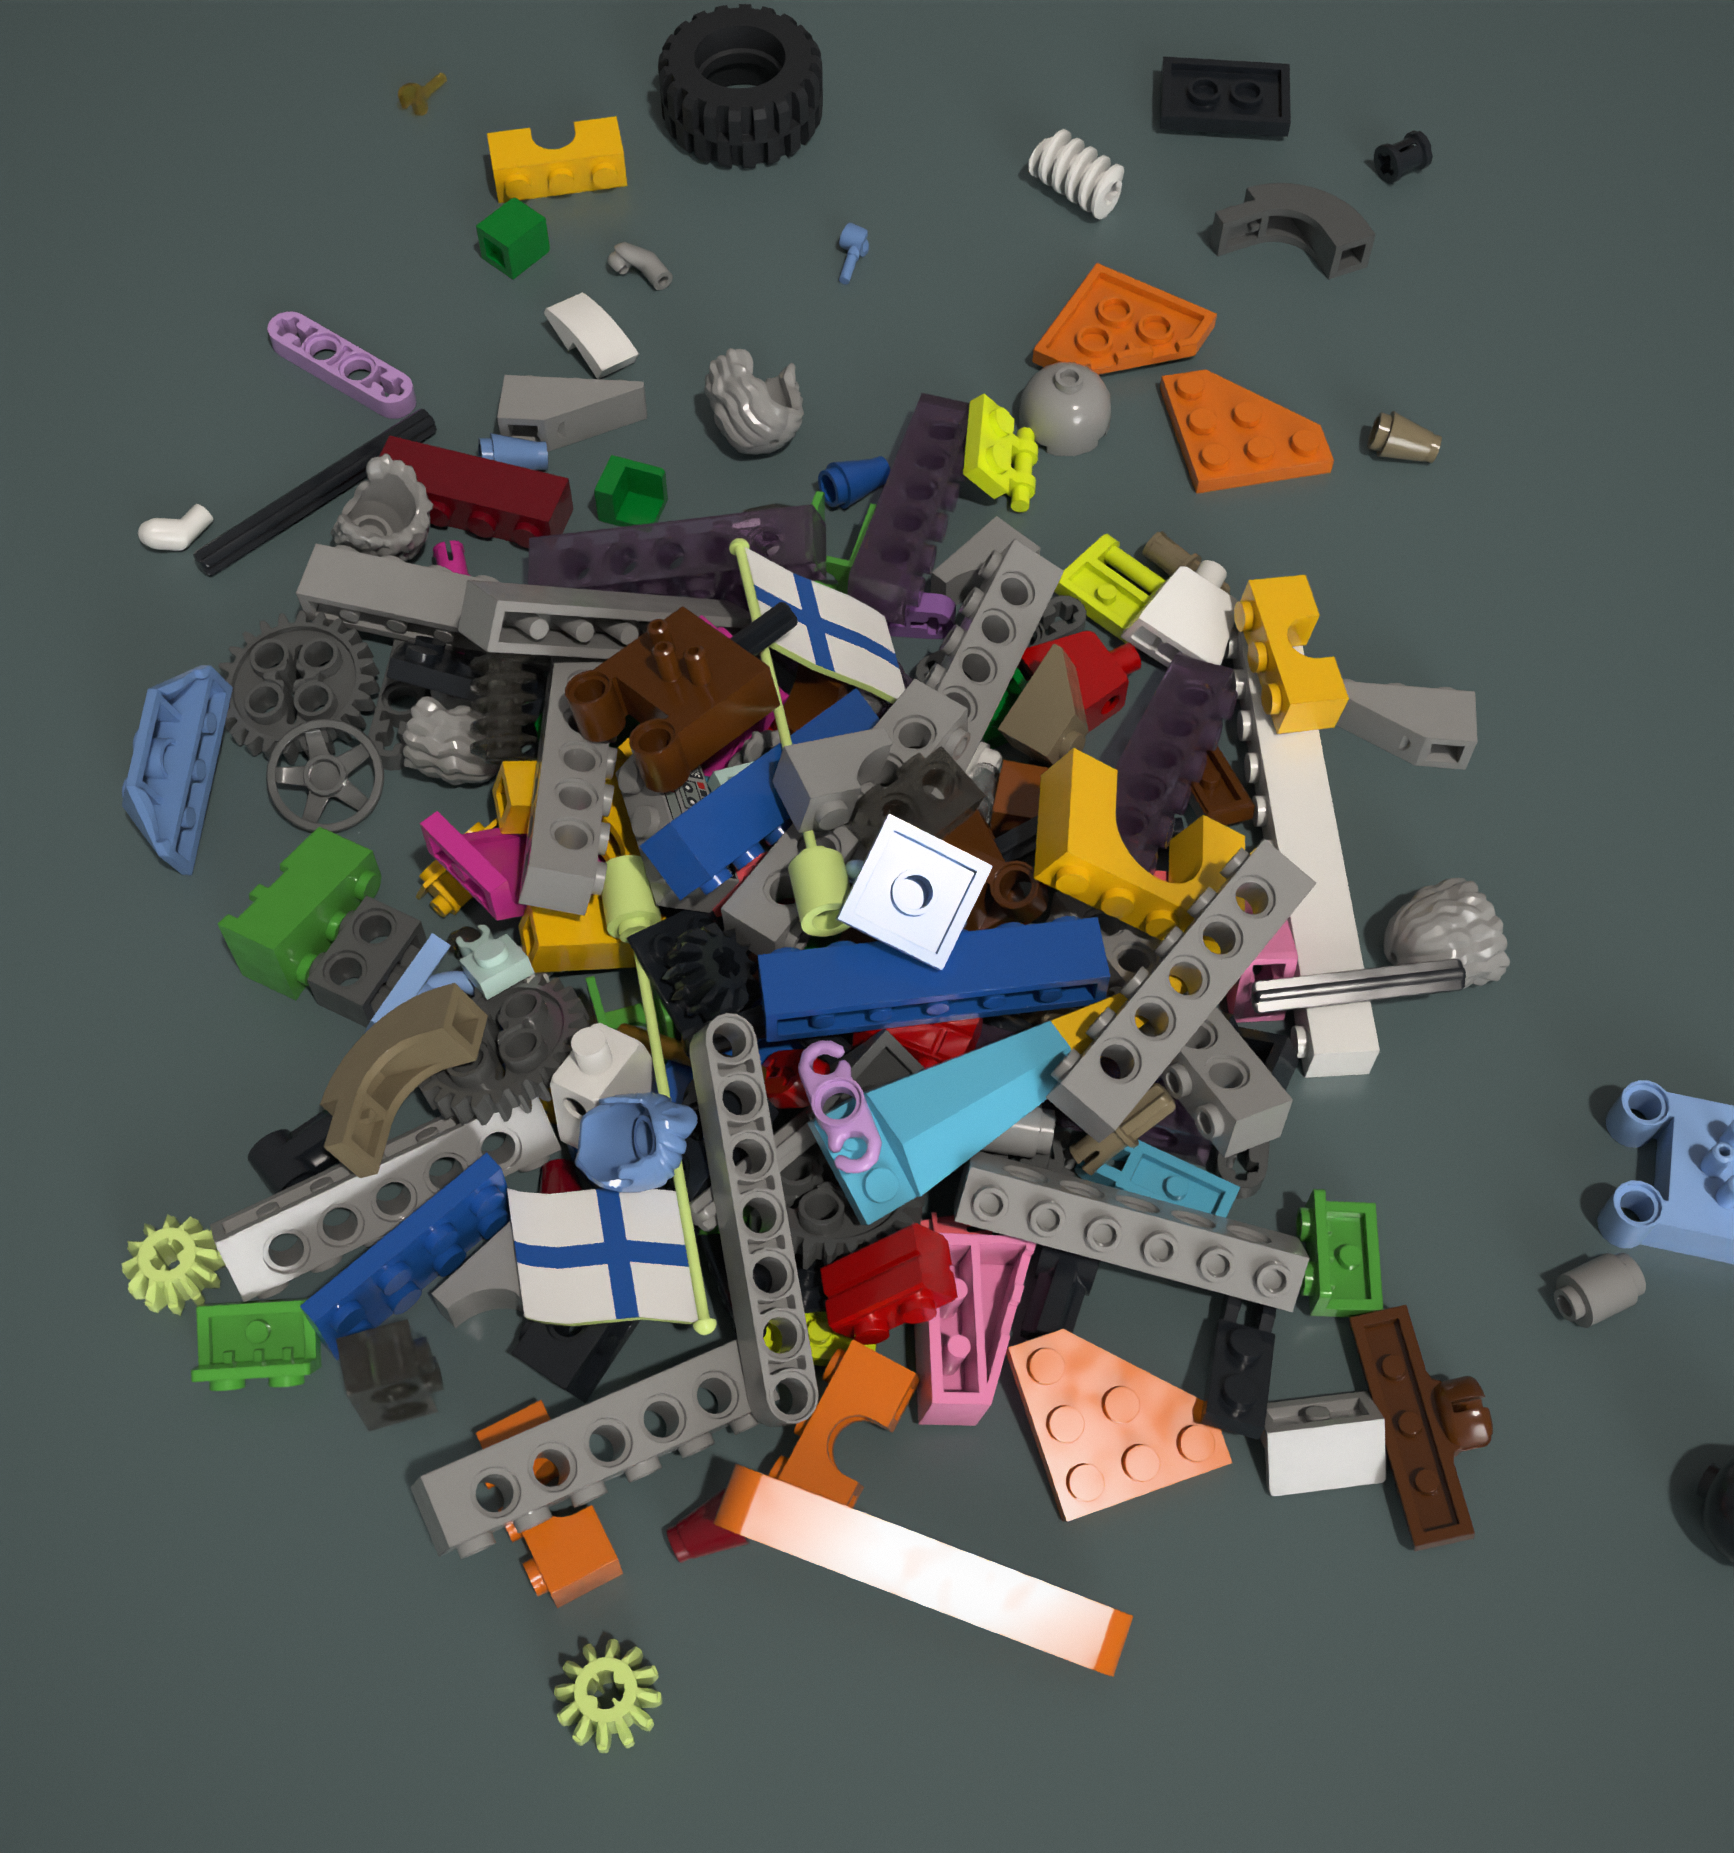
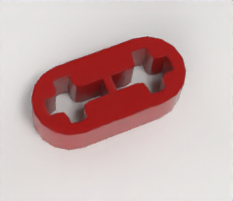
[762,1049,830,1108]

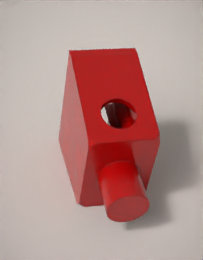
[1017,630,1141,733]

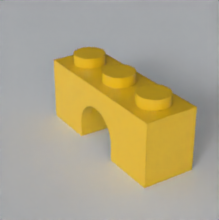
[487,116,627,203]
[1234,575,1349,734]

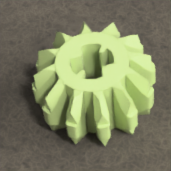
[122,1214,226,1316]
[554,1639,662,1753]

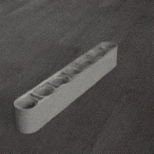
[690,1013,818,1427]

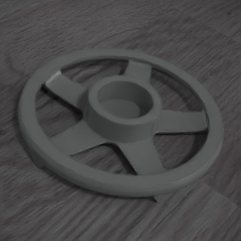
[266,719,384,833]

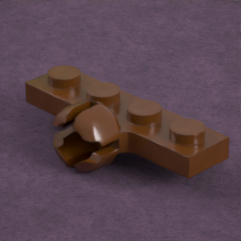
[1349,1305,1493,1552]

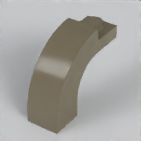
[320,983,488,1178]

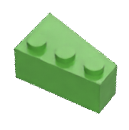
[218,826,382,1001]

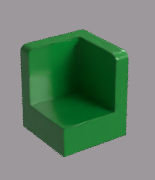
[476,198,550,280]
[594,455,668,534]

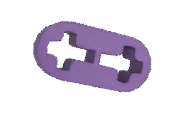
[864,589,956,639]

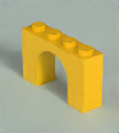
[1034,748,1245,954]
[492,759,667,973]

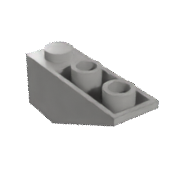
[497,375,648,451]
[1336,679,1478,770]

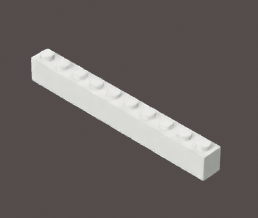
[1224,620,1380,1078]

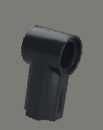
[248,1109,339,1195]
[1020,1245,1100,1340]

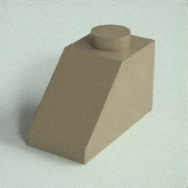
[998,644,1089,768]

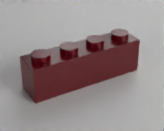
[368,436,574,552]

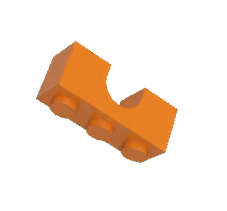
[768,1339,920,1508]
[475,1400,623,1608]

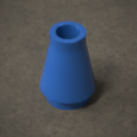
[818,456,891,508]

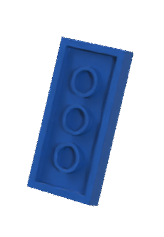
[300,1152,511,1361]

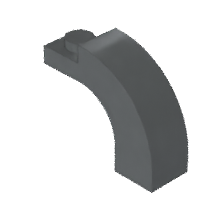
[1209,183,1376,280]

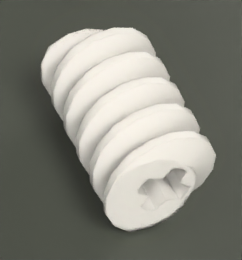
[1028,129,1124,220]

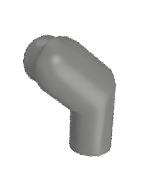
[607,242,673,290]

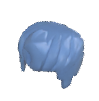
[575,1092,698,1193]

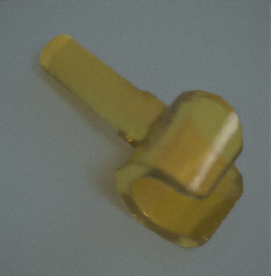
[398,72,447,116]

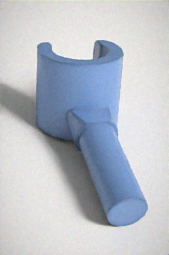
[839,223,869,284]

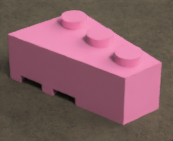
[914,1233,1036,1426]

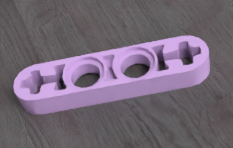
[267,311,416,419]

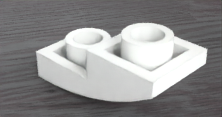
[544,292,639,379]

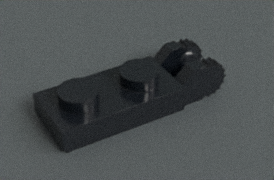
[1200,1294,1277,1440]

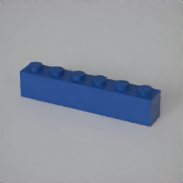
[639,688,880,900]
[758,916,1111,1042]

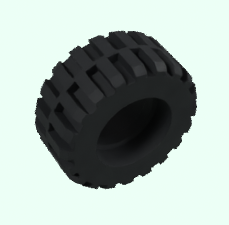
[658,4,823,169]

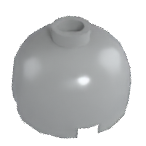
[1019,362,1111,456]

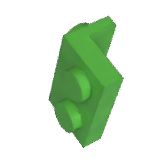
[1296,1189,1384,1317]
[191,1298,322,1391]

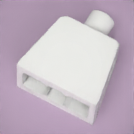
[1120,560,1237,687]
[550,1023,658,1149]

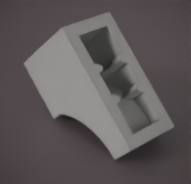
[931,516,1041,605]
[772,727,893,833]
[431,1221,524,1328]

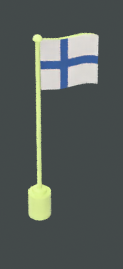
[729,538,905,937]
[507,855,717,1335]

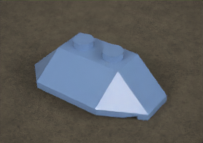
[122,665,233,875]

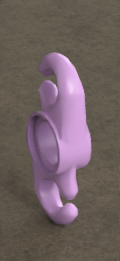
[798,1040,882,1173]

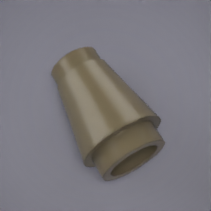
[1367,411,1442,463]

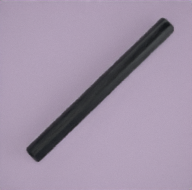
[193,409,437,576]

